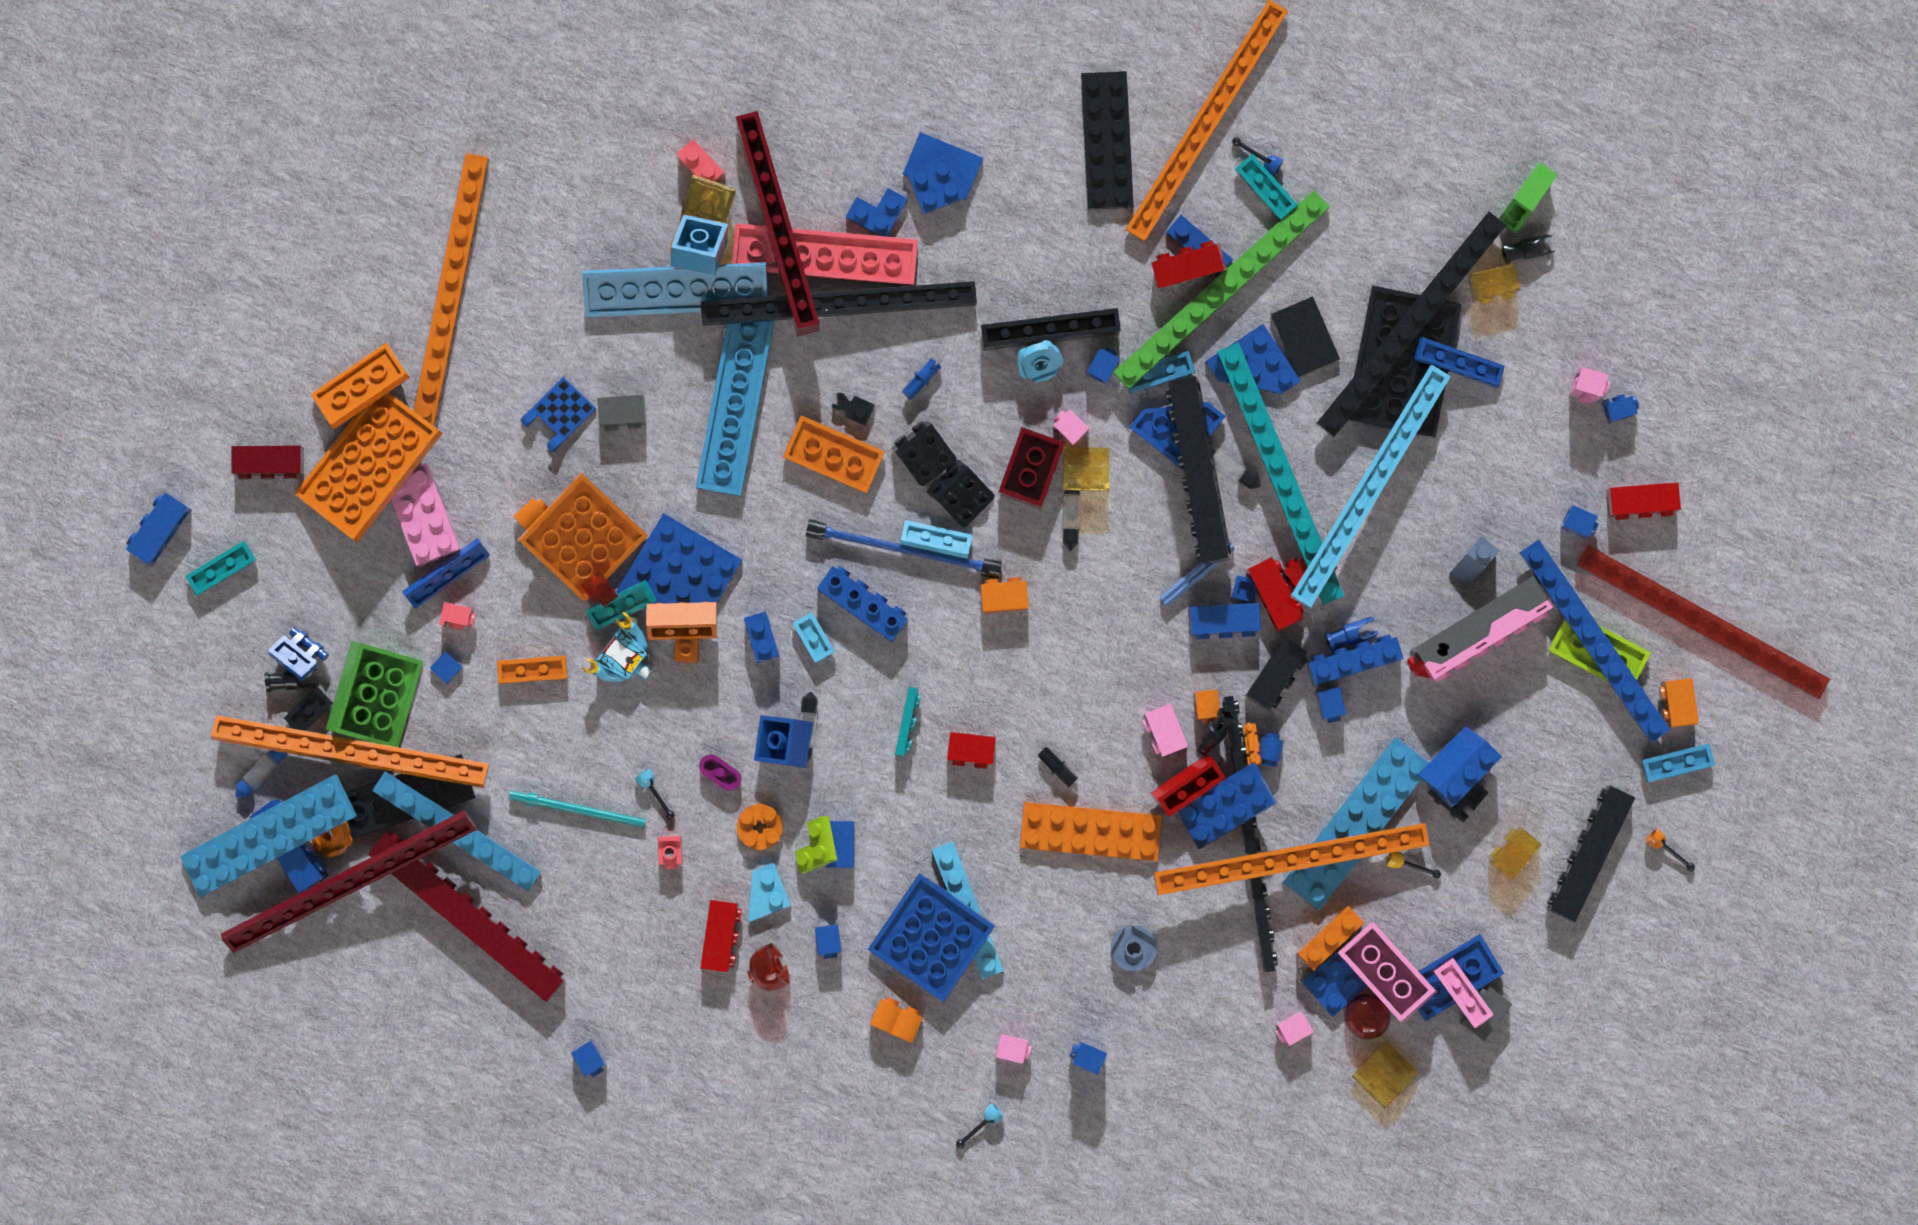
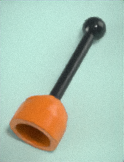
[1646,828,1695,872]

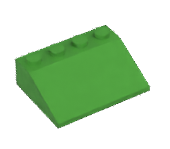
[326,641,423,748]

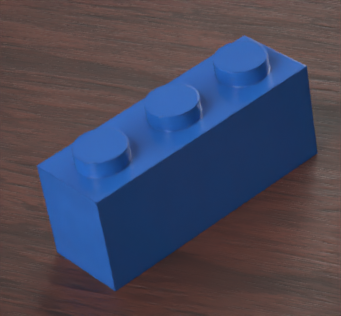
[126,492,192,567]
[1189,603,1261,640]

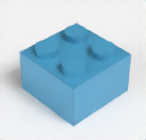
[671,215,728,275]

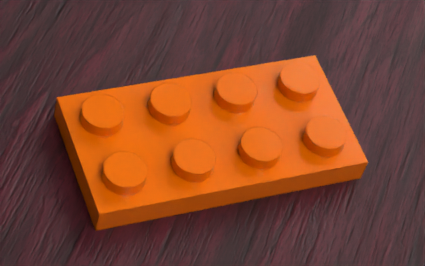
[311,342,410,429]
[783,415,885,494]

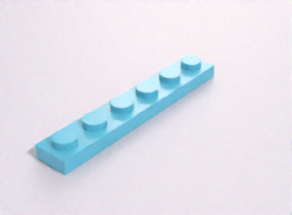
[932,842,1004,979]

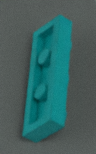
[1235,154,1298,220]
[185,540,257,596]
[585,580,657,631]
[895,687,921,757]

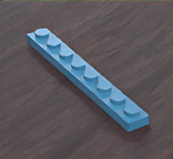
[372,771,541,891]

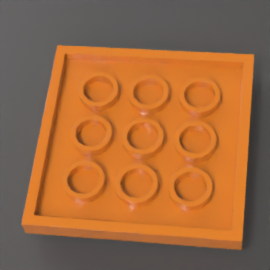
[518,473,648,602]

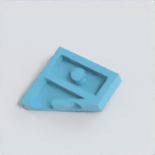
[748,863,791,922]

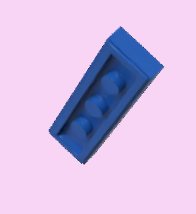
[1414,337,1505,388]
[402,538,490,609]

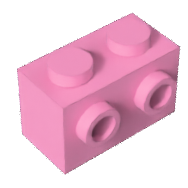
[1569,367,1610,404]

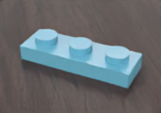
[900,520,973,559]

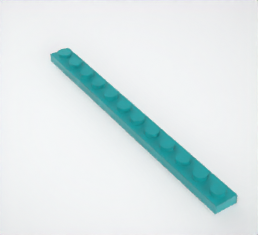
[1217,342,1345,605]

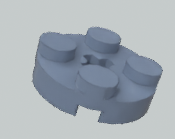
[1111,925,1157,971]

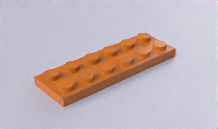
[1020,802,1162,861]

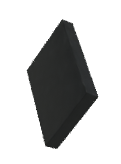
[1271,296,1340,377]

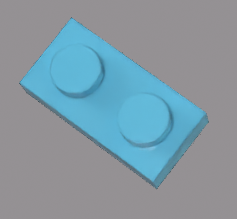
[792,612,835,664]

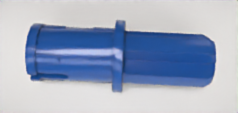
[902,358,941,400]

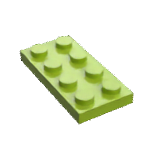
[1547,619,1651,683]

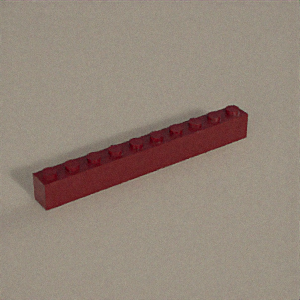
[736,111,820,337]
[368,832,565,1002]

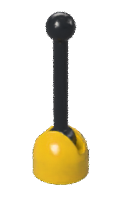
[1386,851,1441,879]

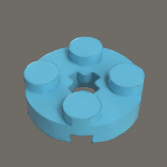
[1017,340,1063,382]

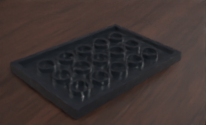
[1348,285,1462,438]

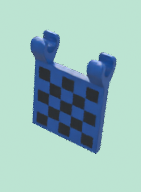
[521,377,596,452]

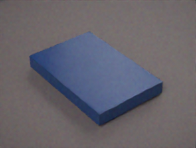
[903,132,983,201]

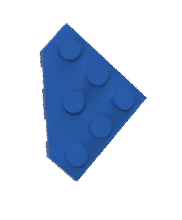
[1205,324,1301,394]
[1129,402,1226,470]

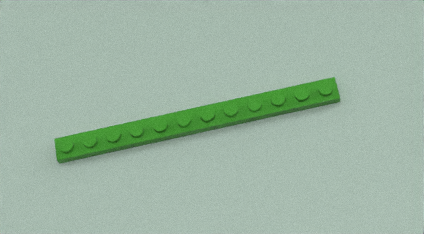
[1113,190,1330,390]

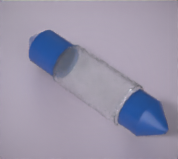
[235,750,288,798]

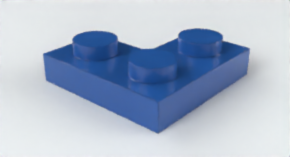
[846,188,908,237]

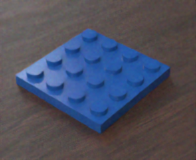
[616,513,743,610]
[868,873,996,1002]

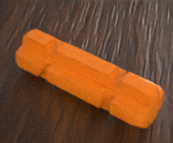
[1243,723,1261,767]

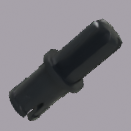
[1038,747,1078,788]

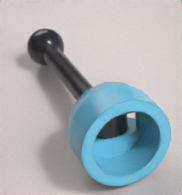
[634,768,675,820]
[956,1103,1004,1149]

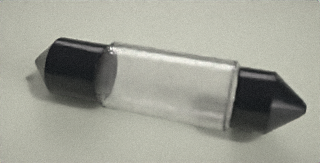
[1212,448,1261,490]
[1062,477,1081,551]
[799,692,818,762]

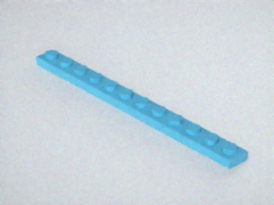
[1290,365,1451,609]

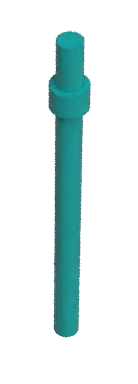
[509,790,646,828]

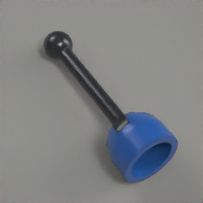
[1232,137,1284,176]

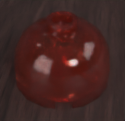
[747,943,790,991]
[1344,994,1391,1040]

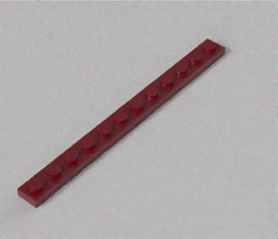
[221,810,477,953]

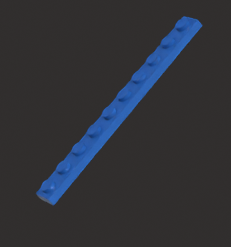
[1519,540,1671,743]

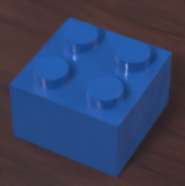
[754,715,813,768]

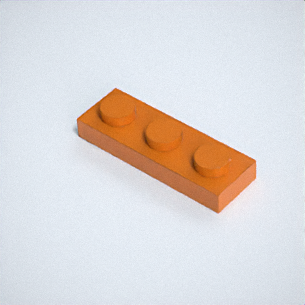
[497,655,568,684]

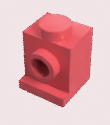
[439,602,476,630]
[657,836,683,869]

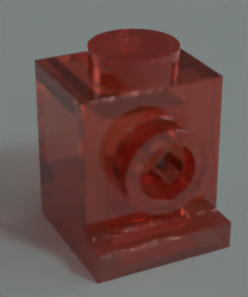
[580,572,618,607]

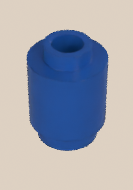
[1258,733,1284,767]

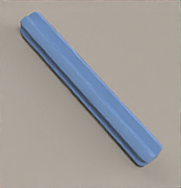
[1160,541,1235,606]

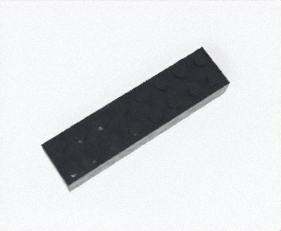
[1165,376,1232,565]

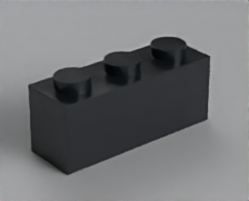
[1245,637,1308,711]

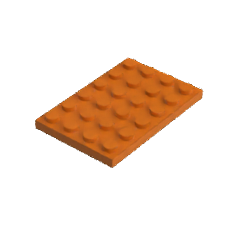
[294,392,443,543]

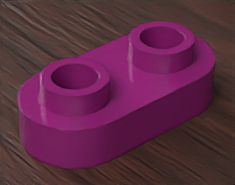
[699,754,742,791]

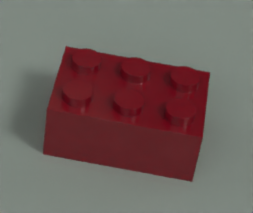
[998,427,1065,510]

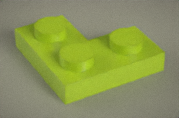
[795,816,837,874]

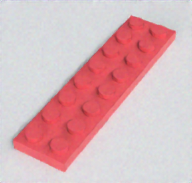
[732,223,918,286]

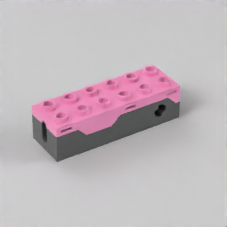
[1407,576,1553,683]

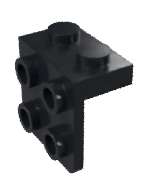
[891,421,957,486]
[926,460,995,527]

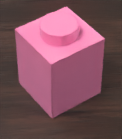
[1053,409,1089,447]
[1275,1011,1313,1046]
[995,1034,1031,1064]

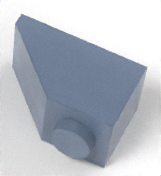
[1449,536,1499,588]

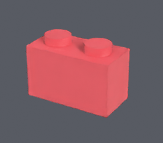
[676,139,726,192]

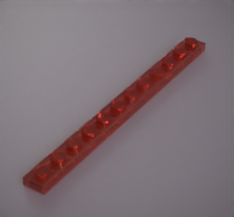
[1576,545,1831,699]

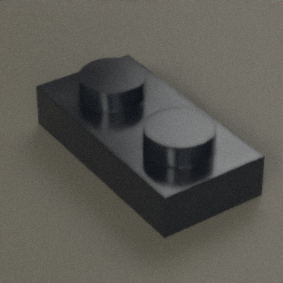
[284,686,333,731]

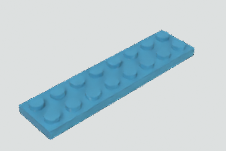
[582,262,768,317]
[696,321,775,497]
[1283,737,1429,911]
[180,774,357,898]

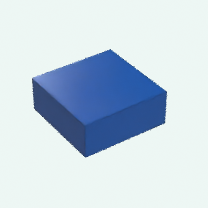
[1231,575,1257,603]
[430,651,463,684]

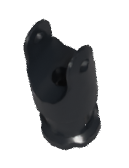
[1501,234,1555,264]
[264,668,319,693]
[1198,708,1237,755]

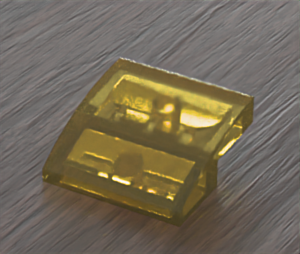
[1063,447,1110,491]
[1352,1041,1419,1109]

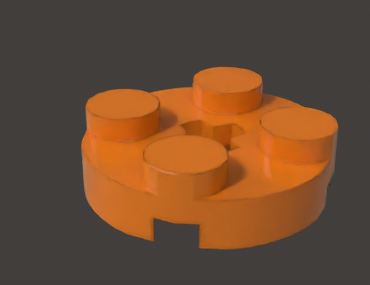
[737,804,783,850]
[311,822,353,857]

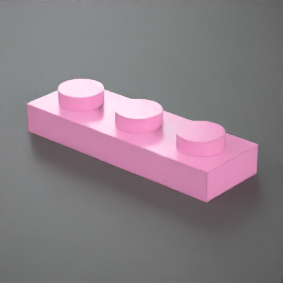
[1434,958,1494,1029]

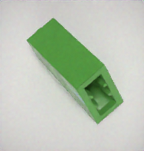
[1499,162,1557,233]

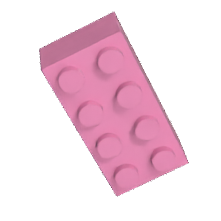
[391,463,461,568]
[1338,922,1437,1023]

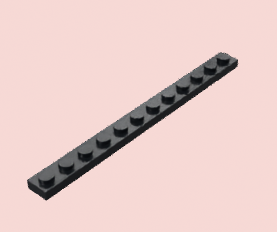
[1316,211,1507,438]
[701,281,977,326]
[1223,696,1278,972]

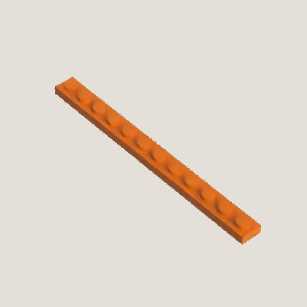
[1125,0,1288,242]
[413,153,489,426]
[211,715,489,788]
[1153,823,1430,895]

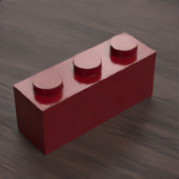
[231,445,304,480]

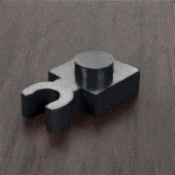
[832,393,875,426]

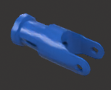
[1324,617,1379,652]

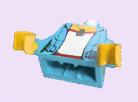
[581,612,653,682]

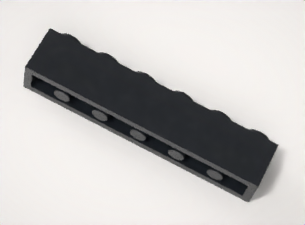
[981,308,1121,351]
[1546,785,1635,922]

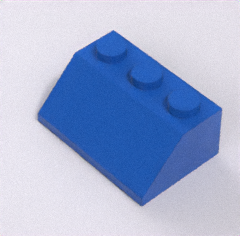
[1417,726,1502,807]

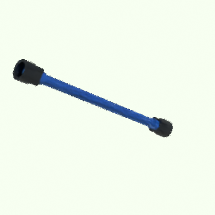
[805,519,1002,579]

